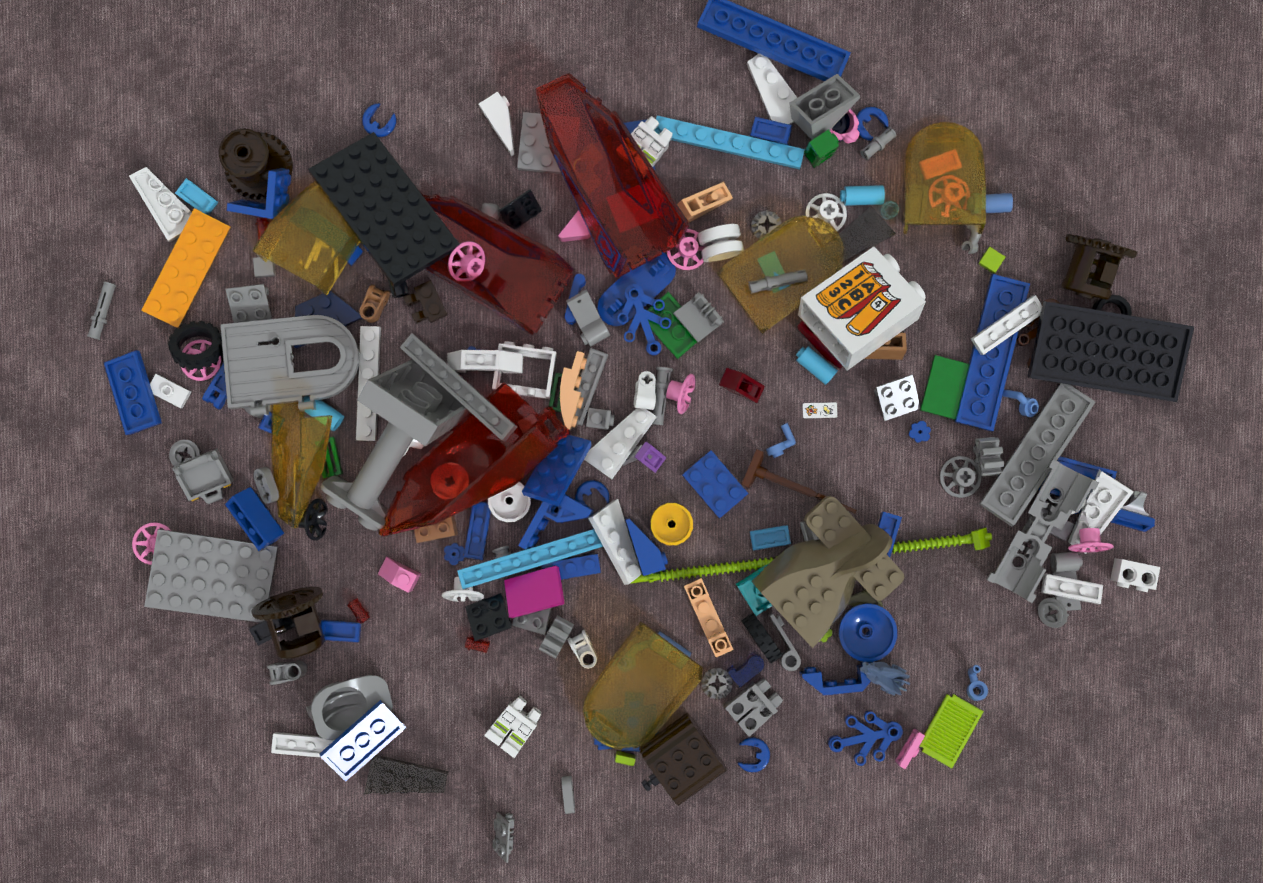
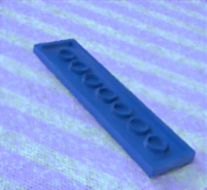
[697,0,851,81]
[954,274,1030,432]

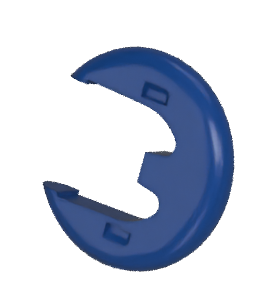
[362,103,396,137]
[856,107,888,141]
[575,480,609,514]
[737,737,770,772]

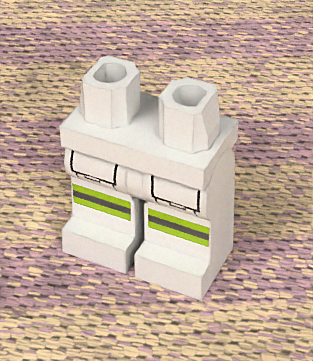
[616,116,673,177]
[484,696,542,758]

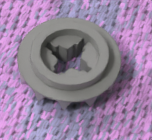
[751,210,782,241]
[169,440,201,466]
[1038,597,1069,628]
[702,668,733,700]

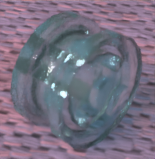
[880,201,899,220]

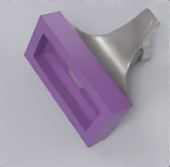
[623,442,666,473]

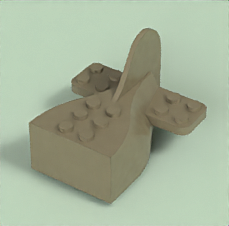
[751,495,904,648]

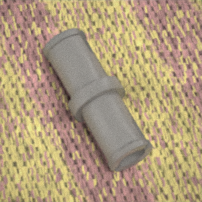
[860,127,897,160]

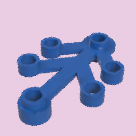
[617,284,671,355]
[828,711,903,766]

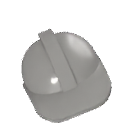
[306,675,393,740]

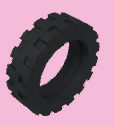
[168,321,223,370]
[741,613,783,664]

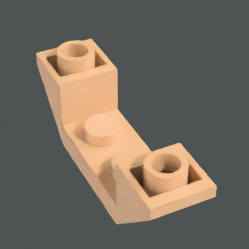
[684,578,733,657]

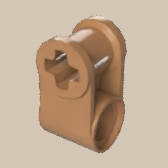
[359,284,390,323]

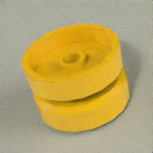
[650,503,693,545]

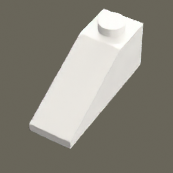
[479,92,515,156]

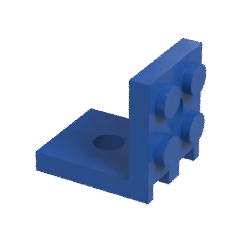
[227,168,291,219]

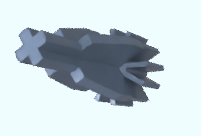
[860,662,910,696]

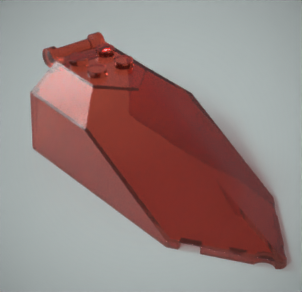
[379,382,570,537]

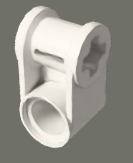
[634,371,656,410]
[567,630,598,669]

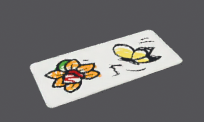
[803,402,837,418]

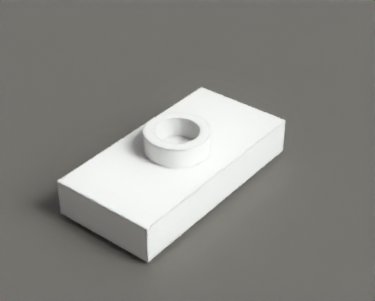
[150,374,191,408]

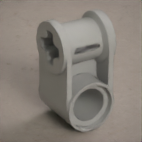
[267,660,307,685]

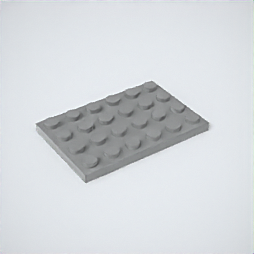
[144,529,278,622]

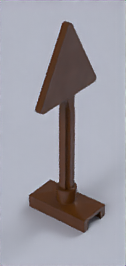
[741,449,857,514]

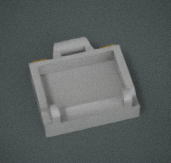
[172,448,234,504]

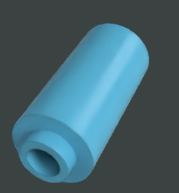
[840,185,885,206]
[796,346,838,385]
[304,396,345,431]

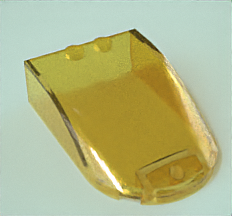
[903,122,986,234]
[252,181,360,296]
[717,215,844,334]
[583,621,703,750]

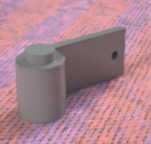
[566,290,610,347]
[1050,552,1083,612]
[768,614,801,671]

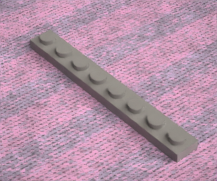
[400,333,517,442]

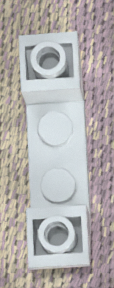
[447,350,523,373]

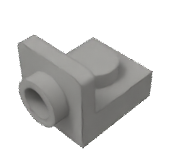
[586,408,615,430]

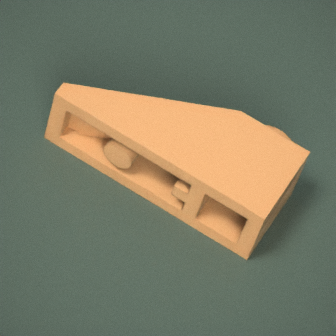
[674,182,733,226]

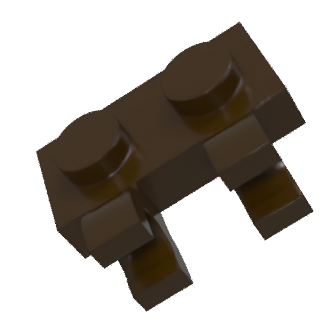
[403,280,448,324]

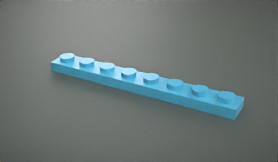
[654,116,805,169]
[457,529,603,589]

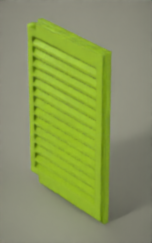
[919,694,984,768]

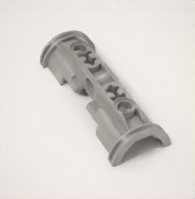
[986,459,1099,603]

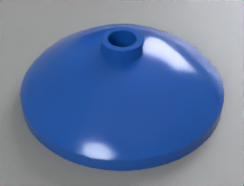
[838,603,897,662]

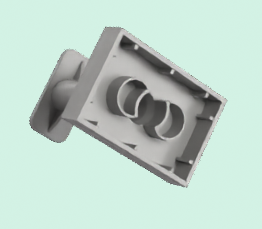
[320,359,469,531]

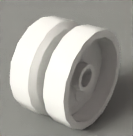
[697,224,745,262]
[488,479,531,522]

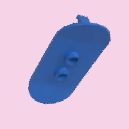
[597,251,676,326]

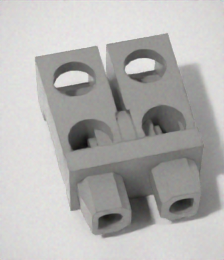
[723,678,783,737]

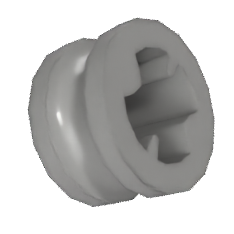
[492,546,511,559]

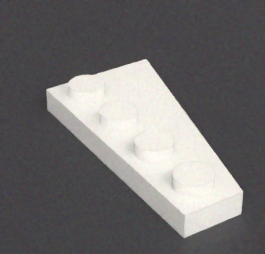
[747,54,797,125]
[129,167,192,243]
[584,408,657,479]
[1068,469,1133,554]
[588,499,641,585]

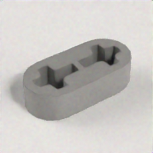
[254,467,279,504]
[562,776,575,814]

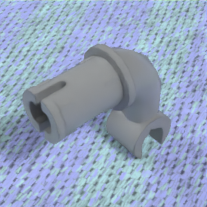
[954,209,982,254]

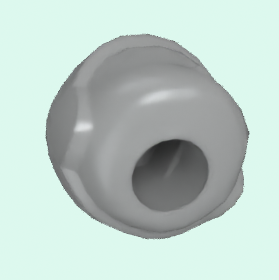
[480,203,500,223]

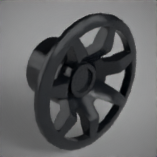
[296,499,328,541]

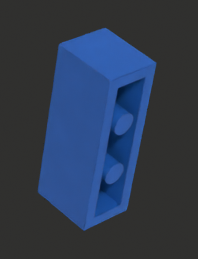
[225,487,284,551]

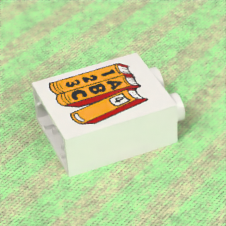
[798,246,926,371]

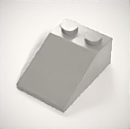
[789,74,860,140]

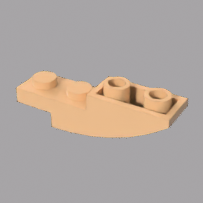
[560,351,587,430]

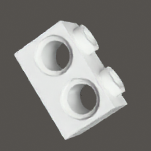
[1110,558,1160,592]

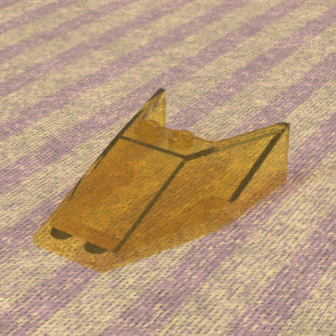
[272,402,332,528]

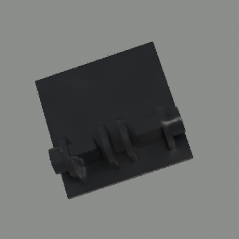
[498,189,542,232]
[465,593,512,641]

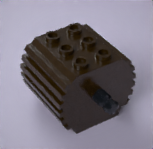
[639,713,727,806]

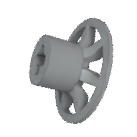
[940,456,981,498]

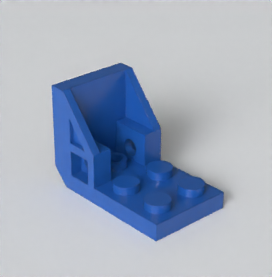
[518,494,595,549]

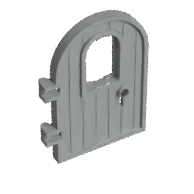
[221,315,360,417]

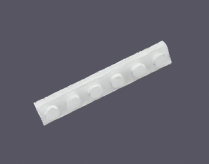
[356,326,381,441]

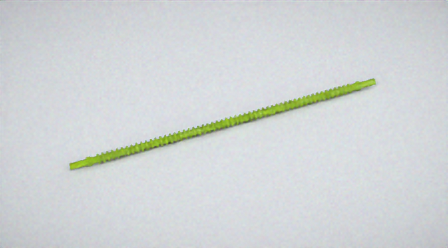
[630,533,992,584]

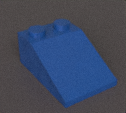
[626,518,668,576]

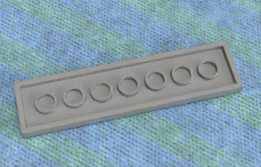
[979,383,1095,527]

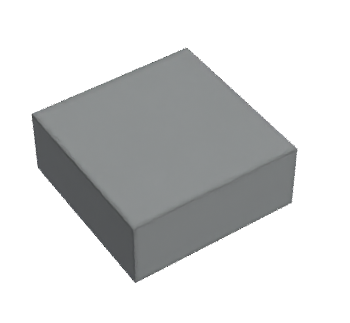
[253,256,276,278]

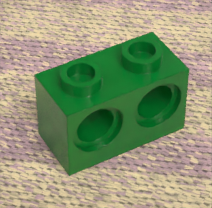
[804,129,839,168]

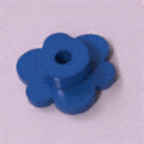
[909,421,931,443]
[444,543,465,565]

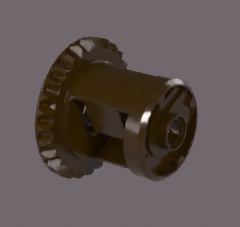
[219,128,293,200]
[1061,234,1138,300]
[251,587,325,659]

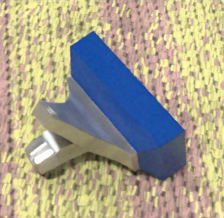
[1111,491,1155,532]

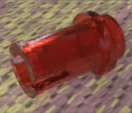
[255,218,271,243]
[347,598,370,624]
[464,636,490,654]

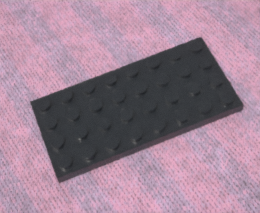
[308,132,460,287]
[1027,301,1194,402]

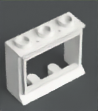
[492,341,557,400]

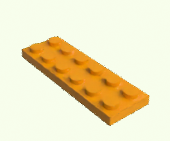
[141,208,231,328]

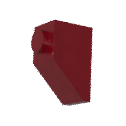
[719,368,765,403]

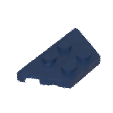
[294,290,363,349]

